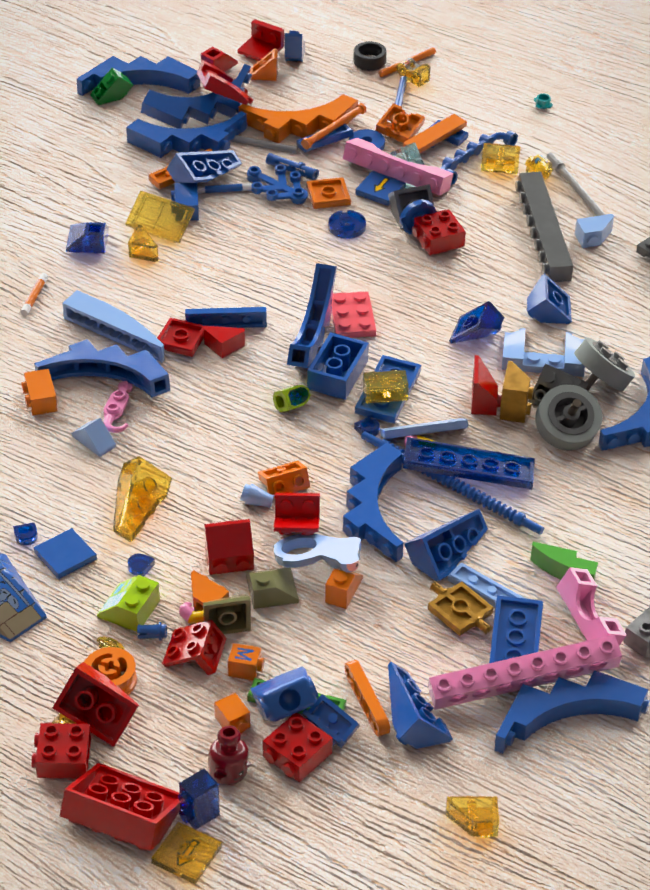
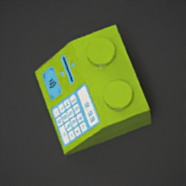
[97,575,160,632]

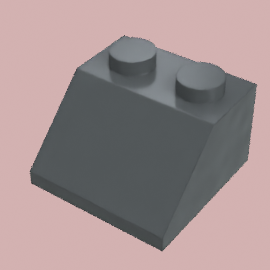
[388,184,434,229]

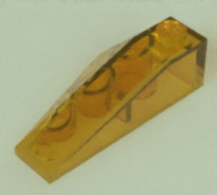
[113,456,172,542]

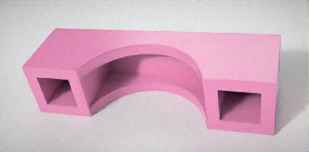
[556,568,627,646]

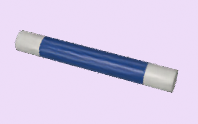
[197,183,252,194]

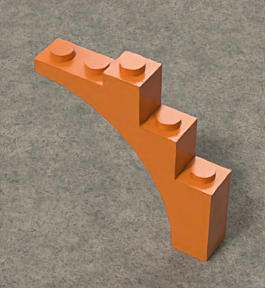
[239,94,358,143]

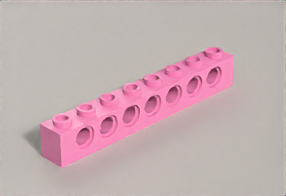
[428,634,622,710]

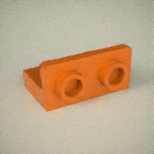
[258,461,310,498]

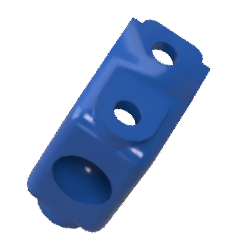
[251,666,318,722]

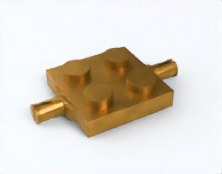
[428,581,494,636]

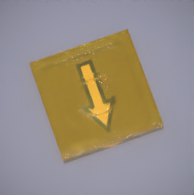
[151,821,222,884]

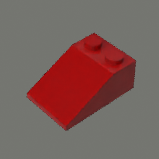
[52,662,139,747]

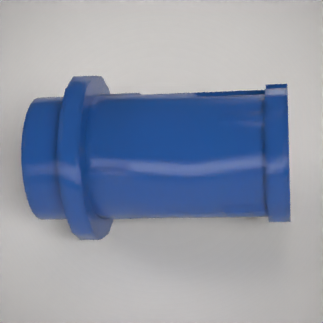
[137,622,167,641]

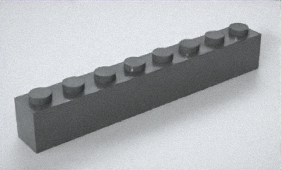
[515,171,573,282]

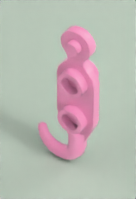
[103,381,133,433]

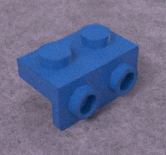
[302,694,360,748]

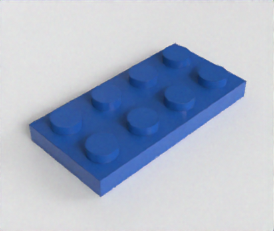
[355,355,422,424]
[489,595,543,663]

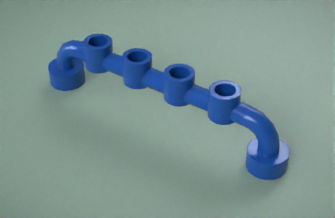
[440,131,518,186]

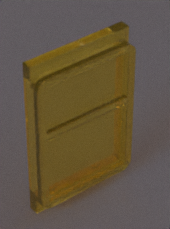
[125,190,195,244]

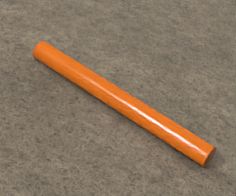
[378,47,436,77]

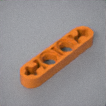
[344,660,390,737]

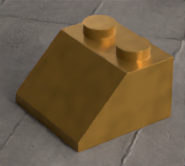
[499,361,534,423]

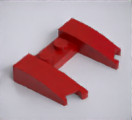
[197,60,253,105]

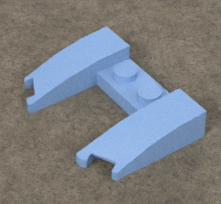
[502,328,585,377]

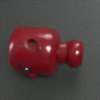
[208,726,251,785]

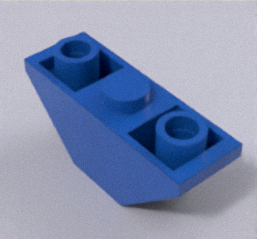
[284,30,305,62]

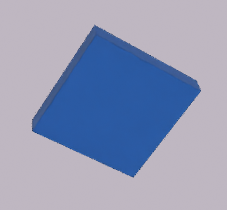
[34,528,97,579]

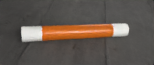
[20,273,48,316]

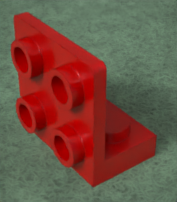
[237,19,284,61]
[274,493,320,535]
[162,620,227,675]

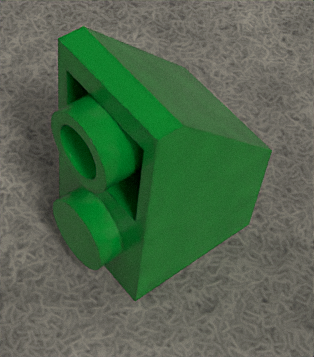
[90,68,134,105]

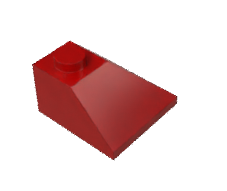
[471,355,502,416]

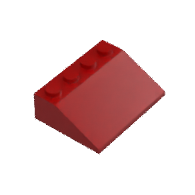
[59,762,186,851]

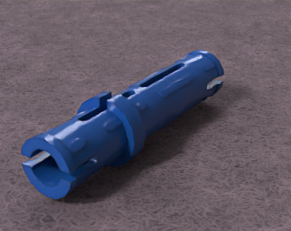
[266,153,319,180]

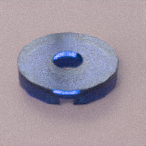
[328,210,366,239]

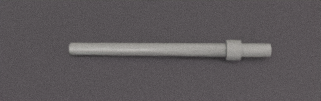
[546,152,606,216]

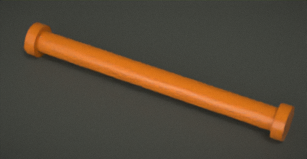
[301,103,367,150]

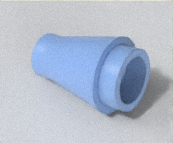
[240,484,274,508]

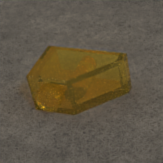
[445,796,499,838]

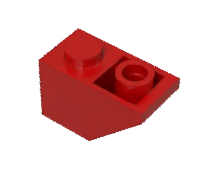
[201,47,238,72]

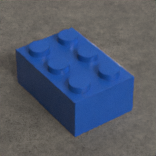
[307,332,369,400]

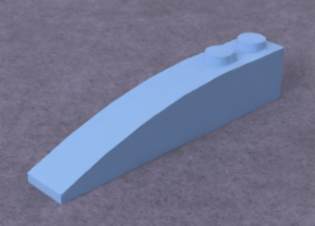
[62,290,165,362]

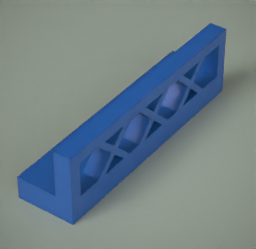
[185,307,267,328]

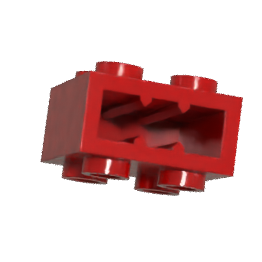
[412,209,466,255]
[262,713,333,783]
[31,723,91,779]

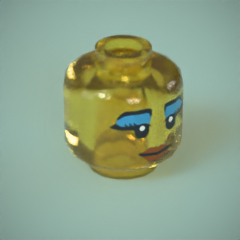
[525,154,553,181]

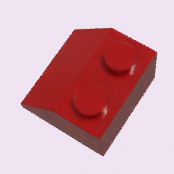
[204,519,254,575]

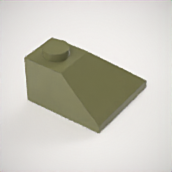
[246,567,299,609]
[203,595,251,635]

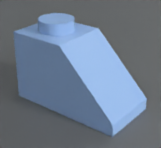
[575,214,614,248]

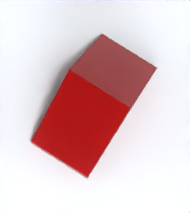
[204,326,245,358]

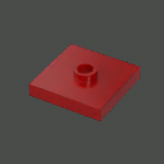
[157,317,204,357]

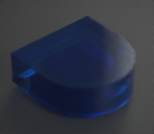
[354,415,380,436]
[13,522,38,545]
[128,553,155,577]

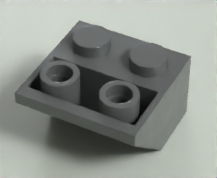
[528,364,589,406]

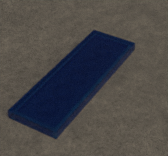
[403,437,535,490]

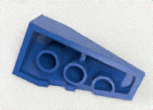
[167,150,242,183]
[404,509,488,581]
[388,662,453,749]

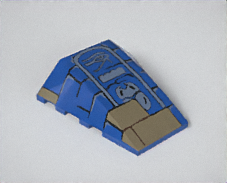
[0,553,47,643]

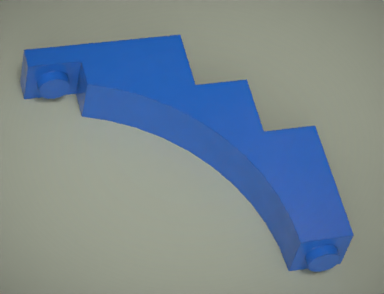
[76,56,200,96]
[494,670,650,754]

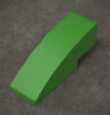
[530,542,598,581]

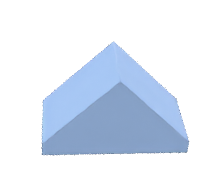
[71,418,116,457]

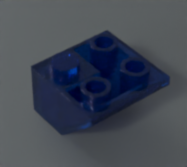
[66,222,109,254]

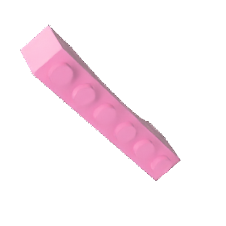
[343,138,453,195]

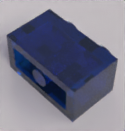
[178,768,220,830]

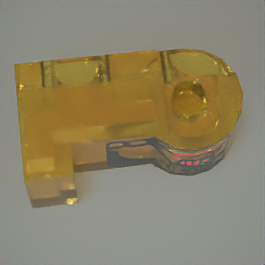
[396,58,431,87]

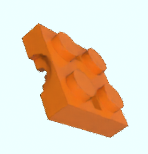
[375,103,425,143]

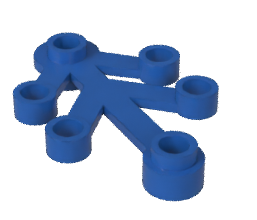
[247,164,308,204]

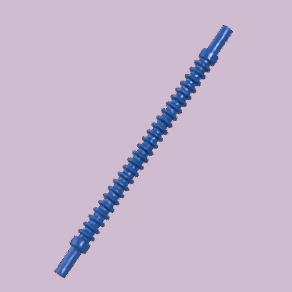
[361,431,544,535]

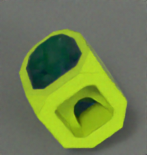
[273,385,311,412]

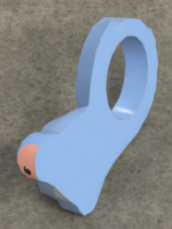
[273,534,361,572]

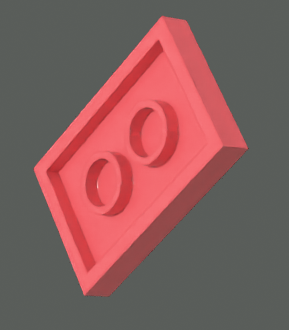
[331,291,376,338]

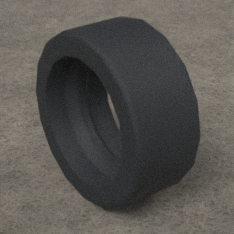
[353,41,387,71]

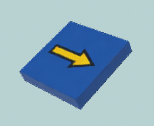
[355,171,406,206]

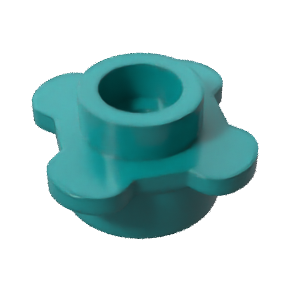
[534,93,553,109]

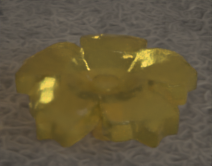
[96,636,124,649]

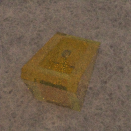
[128,224,159,262]

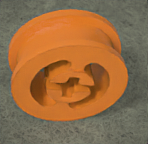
[84,647,137,695]

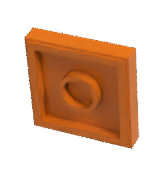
[306,177,351,209]

